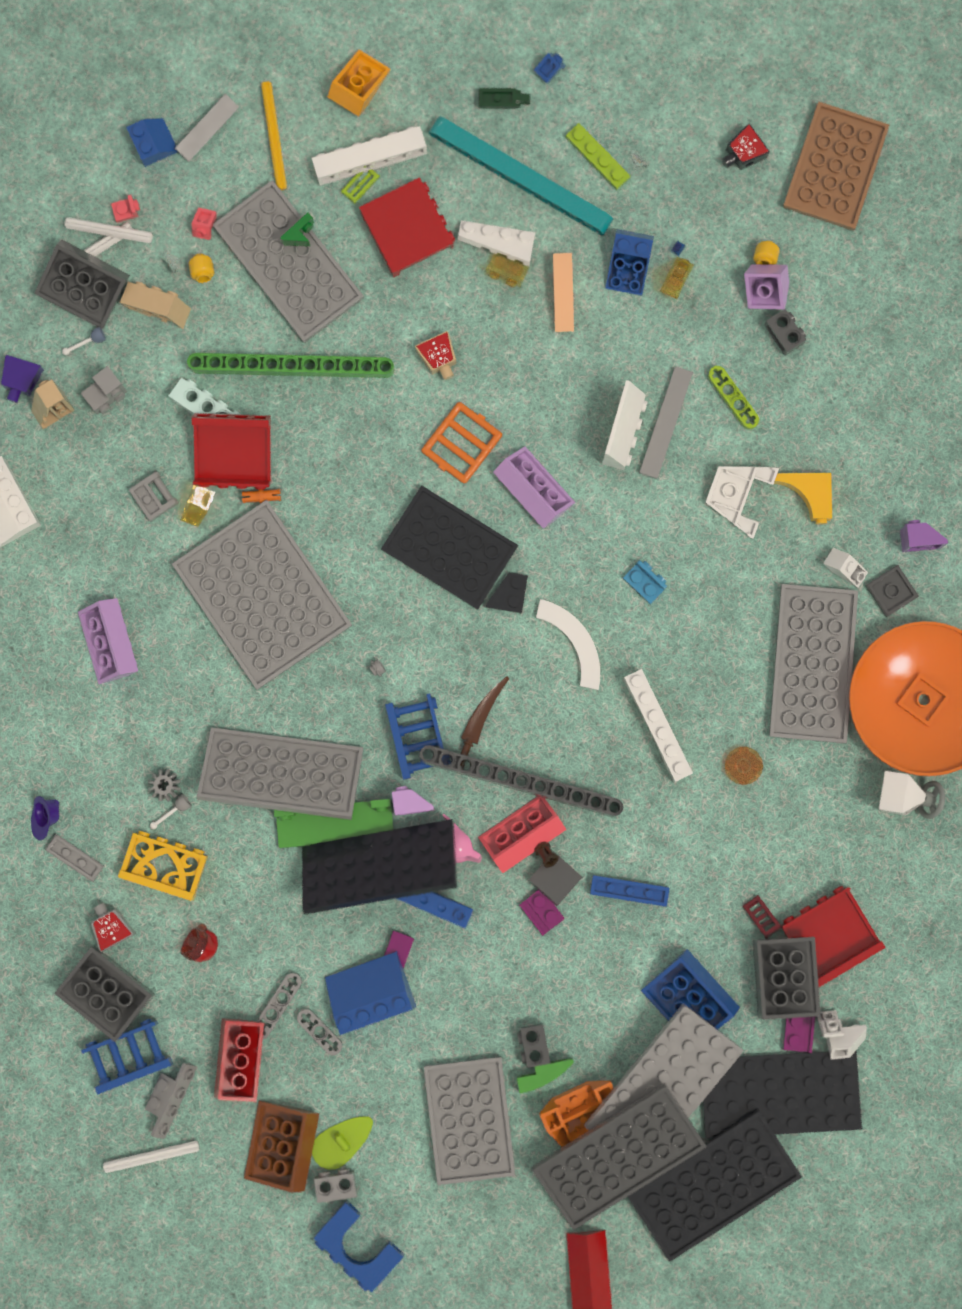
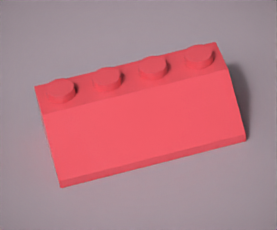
[478,796,567,873]

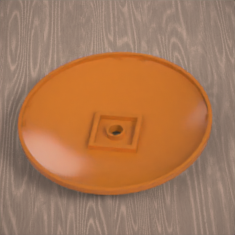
[849,621,962,776]

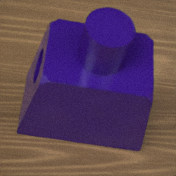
[1,355,44,403]

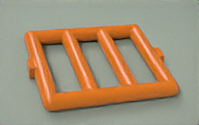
[421,402,502,484]

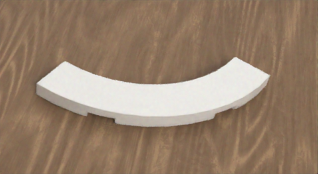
[536,599,600,690]

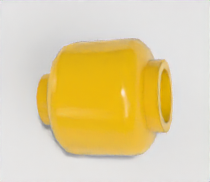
[753,240,780,265]
[188,253,215,283]

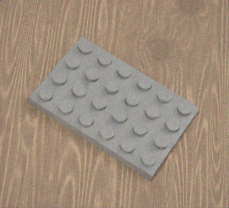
[424,1057,516,1185]

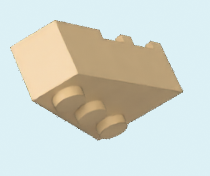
[120,281,191,329]
[31,379,74,429]

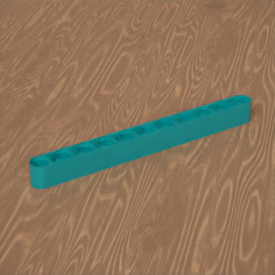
[429,116,614,236]

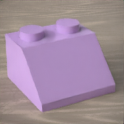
[744,264,789,309]
[392,786,435,816]

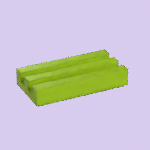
[341,165,380,204]

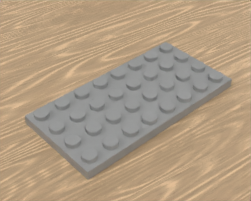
[213,180,364,343]
[769,584,858,744]
[197,727,363,820]
[584,1003,744,1130]

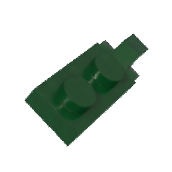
[478,88,530,109]

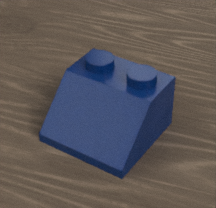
[126,118,177,167]

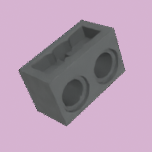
[764,309,806,356]
[517,1023,551,1068]

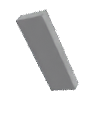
[45,834,104,882]

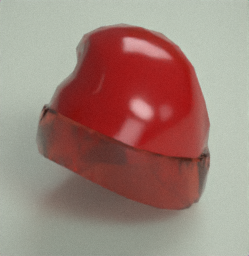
[180,924,218,962]

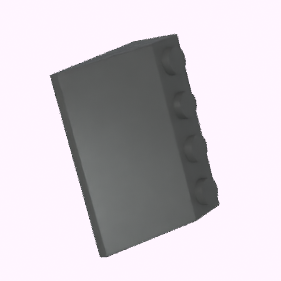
[34,239,130,329]
[753,937,821,1020]
[54,946,155,1042]

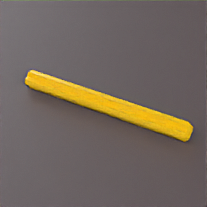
[261,81,287,190]

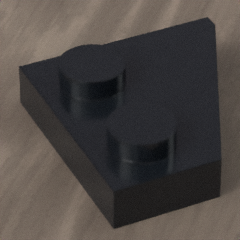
[486,573,528,614]

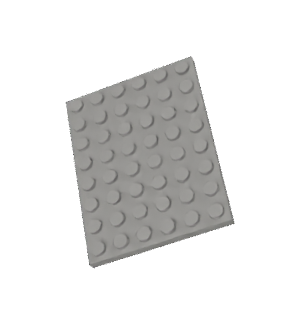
[172,500,352,690]

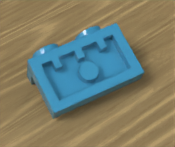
[623,560,667,604]

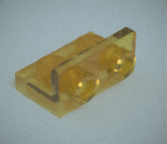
[486,253,530,288]

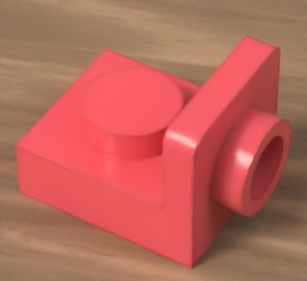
[111,195,140,223]
[191,207,217,240]

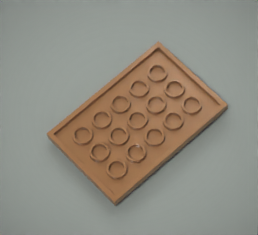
[783,101,890,231]

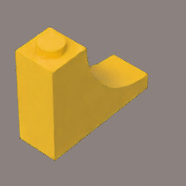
[774,473,832,525]

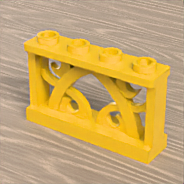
[118,830,208,901]

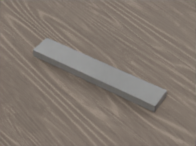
[639,366,693,479]

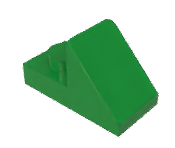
[280,212,314,247]

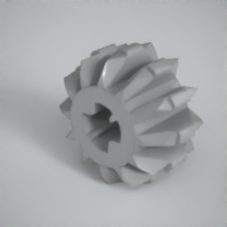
[148,769,181,802]

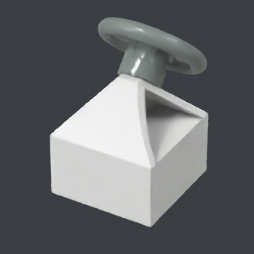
[879,771,945,819]

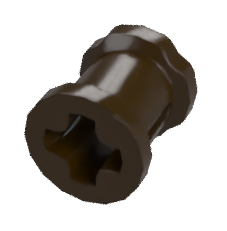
[534,842,559,868]

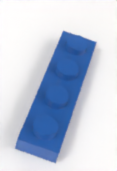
[590,875,670,907]

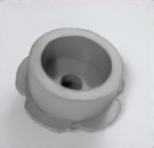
[369,659,386,677]

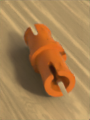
[242,489,281,504]

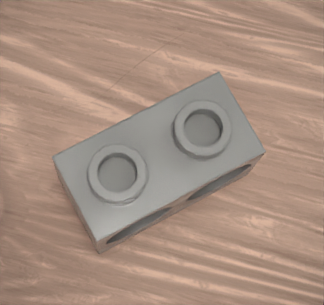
[314,1168,357,1203]

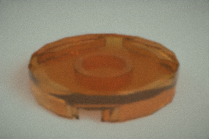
[724,746,763,785]

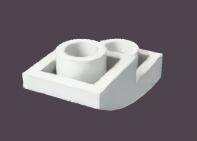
[817,1010,844,1038]

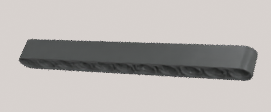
[418,745,624,817]

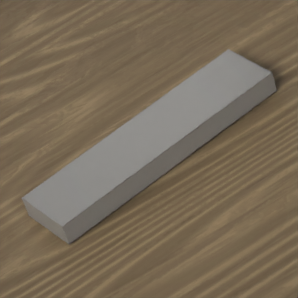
[174,94,239,162]

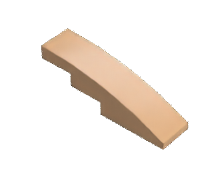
[553,253,574,332]

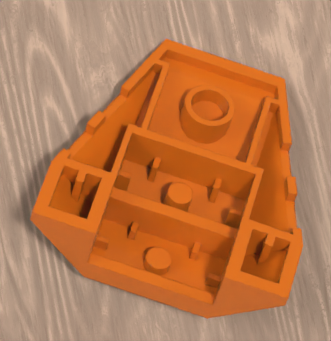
[539,1080,614,1147]

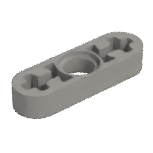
[297,1009,343,1055]

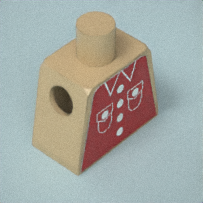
[415,331,456,380]

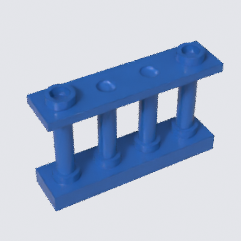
[385,694,451,780]
[397,892,473,929]
[81,1019,173,1095]

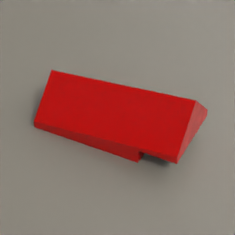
[566,1230,612,1309]

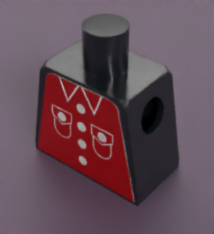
[722,123,770,170]

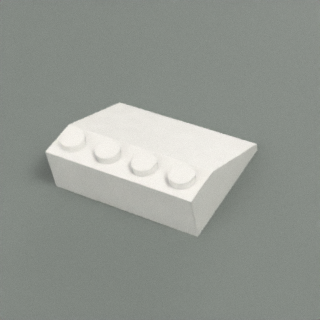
[602,380,648,470]
[0,456,41,547]

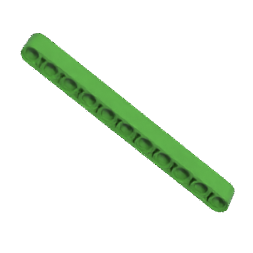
[187,353,395,378]

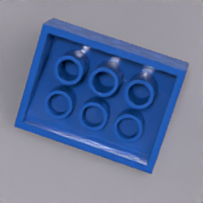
[641,949,740,1029]
[325,951,417,1035]

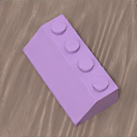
[493,447,575,529]
[78,598,138,685]

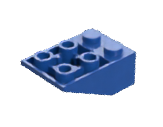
[605,229,654,296]

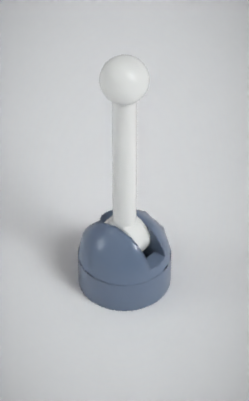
[62,326,106,355]

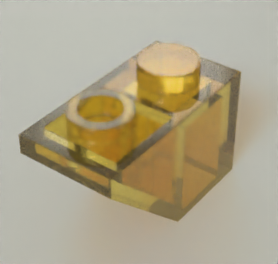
[660,257,694,299]
[180,485,215,527]

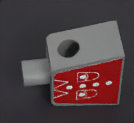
[91,903,136,952]

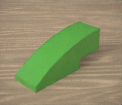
[517,1058,574,1094]

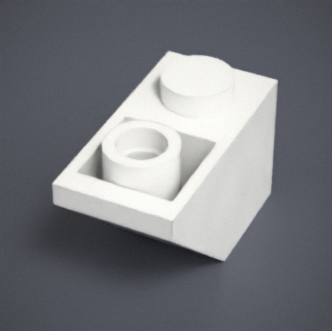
[823,548,868,588]
[826,1025,867,1059]

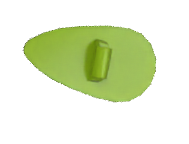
[312,1117,373,1170]

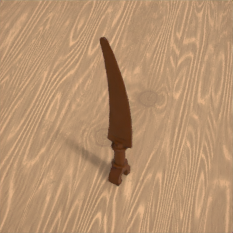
[460,676,509,770]

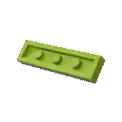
[565,123,631,190]

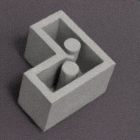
[81,366,128,415]

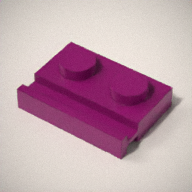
[519,890,565,936]
[783,1016,815,1053]

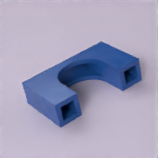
[314,1200,404,1293]

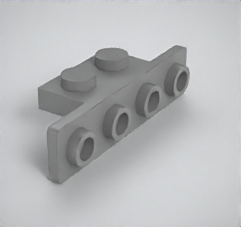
[145,1063,197,1139]

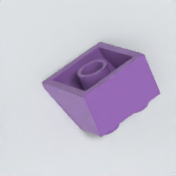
[900,520,948,552]

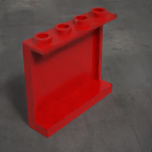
[359,177,455,278]
[192,413,271,490]
[781,885,886,987]

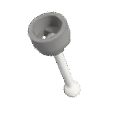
[150,794,192,829]

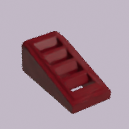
[743,895,782,939]

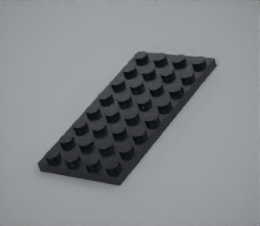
[302,819,458,915]
[703,1050,862,1138]
[628,1109,802,1262]

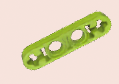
[708,366,759,430]

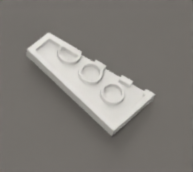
[458,220,535,266]

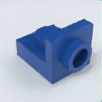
[534,53,566,83]

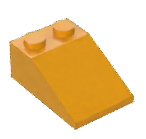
[327,50,391,117]

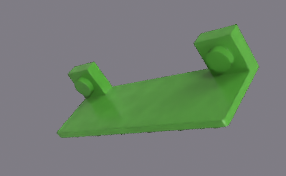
[274,799,394,848]

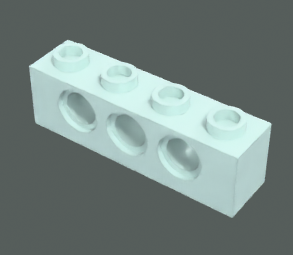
[169,378,242,415]

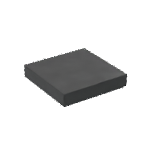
[865,565,919,618]
[528,851,582,906]

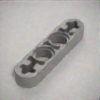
[257,973,302,1040]

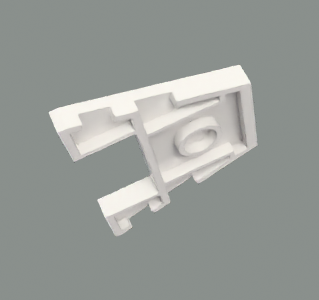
[706,466,779,538]

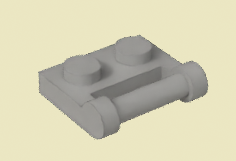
[129,471,179,522]

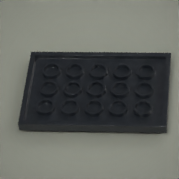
[381,485,518,610]

